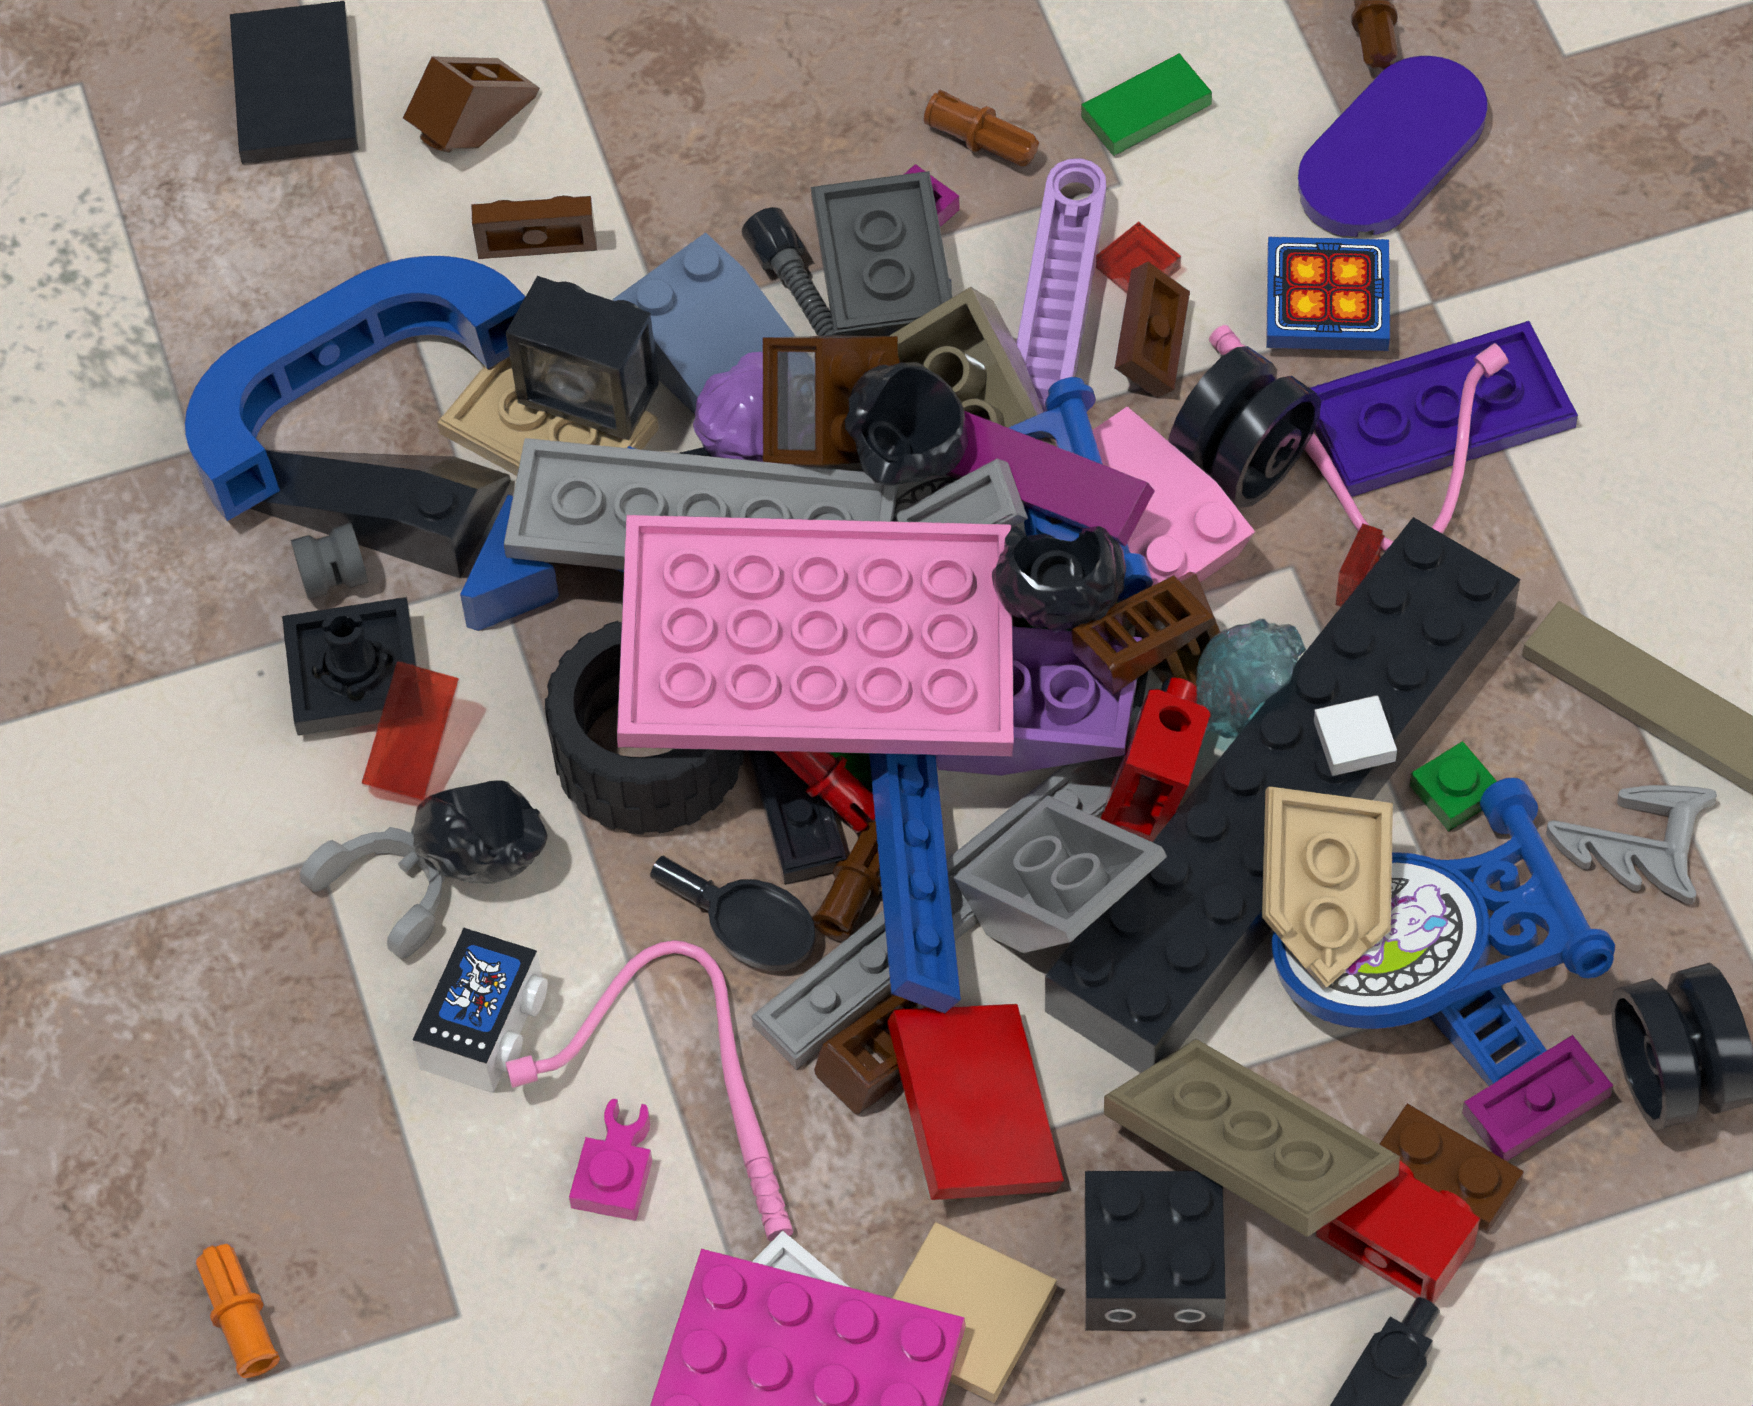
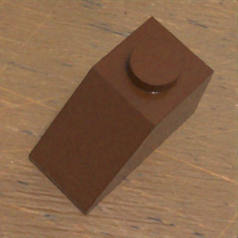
[403,56,540,153]

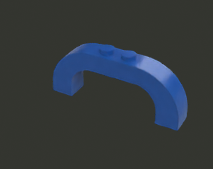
[185,256,526,521]

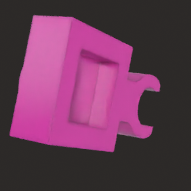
[569,1098,653,1221]

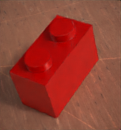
[1315,1161,1480,1304]

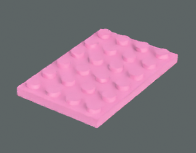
[617,515,1014,757]

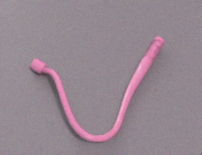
[1209,325,1509,551]
[505,940,793,1241]

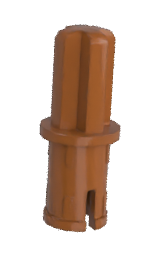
[924,89,1039,166]

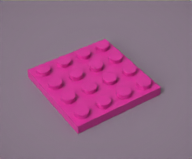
[650,1248,966,1406]

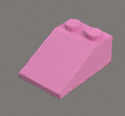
[1093,407,1255,586]

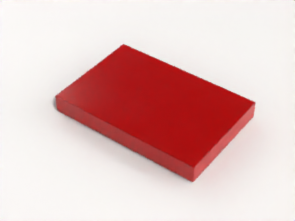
[887,1004,1064,1200]

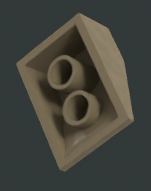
[890,287,1057,447]

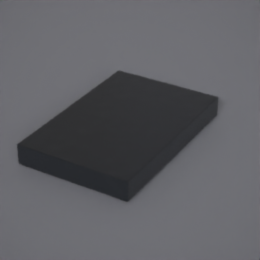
[230,1,359,164]

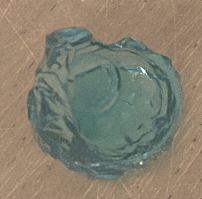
[1196,618,1306,739]

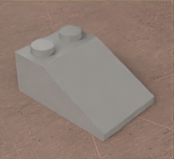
[953,795,1167,953]

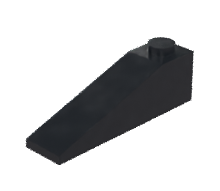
[250,450,511,578]

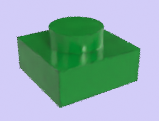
[1409,741,1497,832]

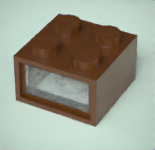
[763,335,900,465]

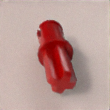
[773,751,875,833]

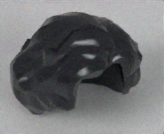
[845,362,968,486]
[992,526,1126,634]
[411,780,548,884]

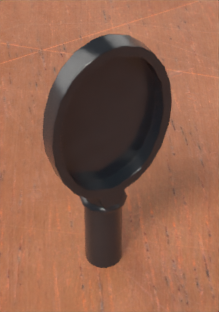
[650,855,816,971]

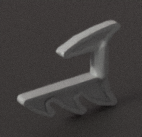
[1546,785,1717,904]

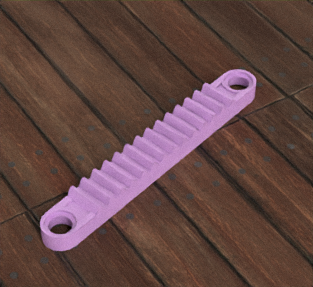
[1016,158,1106,518]

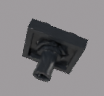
[282,597,423,736]

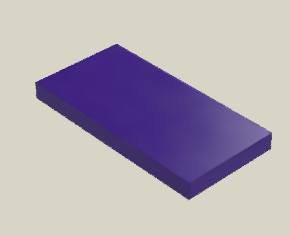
[1310,321,1578,497]

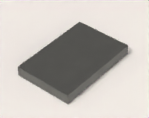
[811,171,953,336]

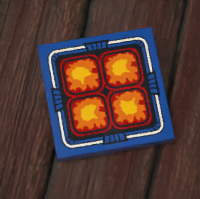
[1266,237,1390,351]

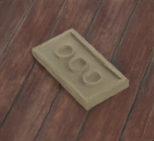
[1104,1039,1400,1237]

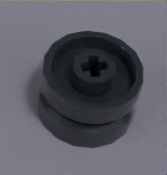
[1168,346,1321,508]
[1611,962,1753,1130]

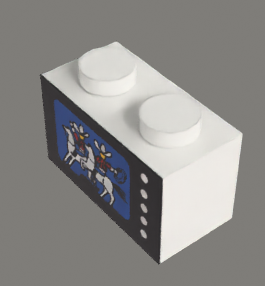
[412,928,548,1093]

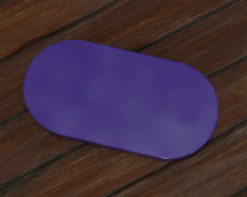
[1298,56,1487,237]

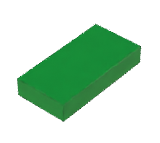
[1081,53,1212,156]

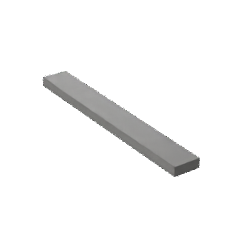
[752,706,1154,1070]

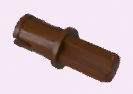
[1351,0,1398,70]
[812,820,882,941]

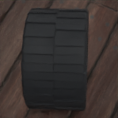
[545,620,745,835]

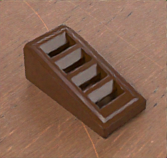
[1071,575,1215,695]
[814,995,929,1115]

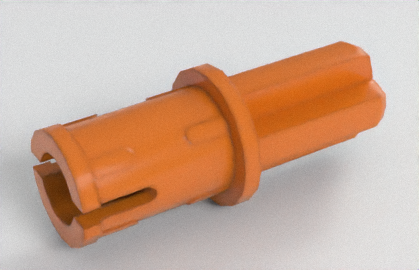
[196,1244,280,1378]

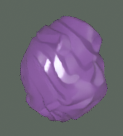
[693,352,815,462]

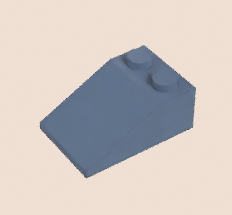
[612,232,815,414]

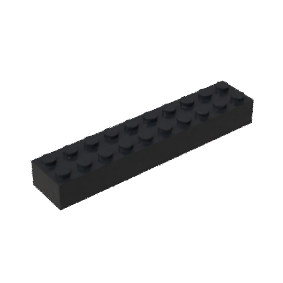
[1045,517,1521,1073]

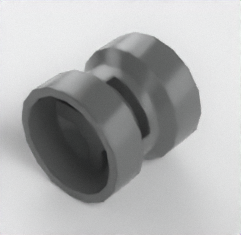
[291,523,368,600]

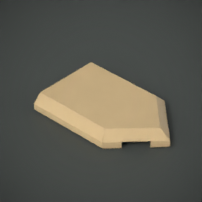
[1262,787,1393,990]

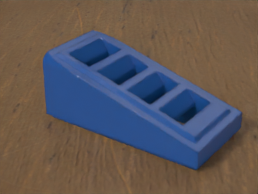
[1429,965,1547,1086]

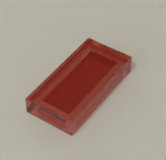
[361,661,460,802]

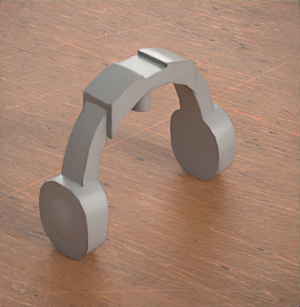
[300,827,445,959]

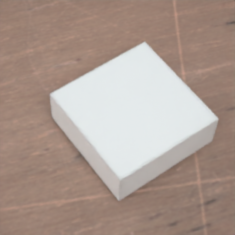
[1314,695,1397,776]

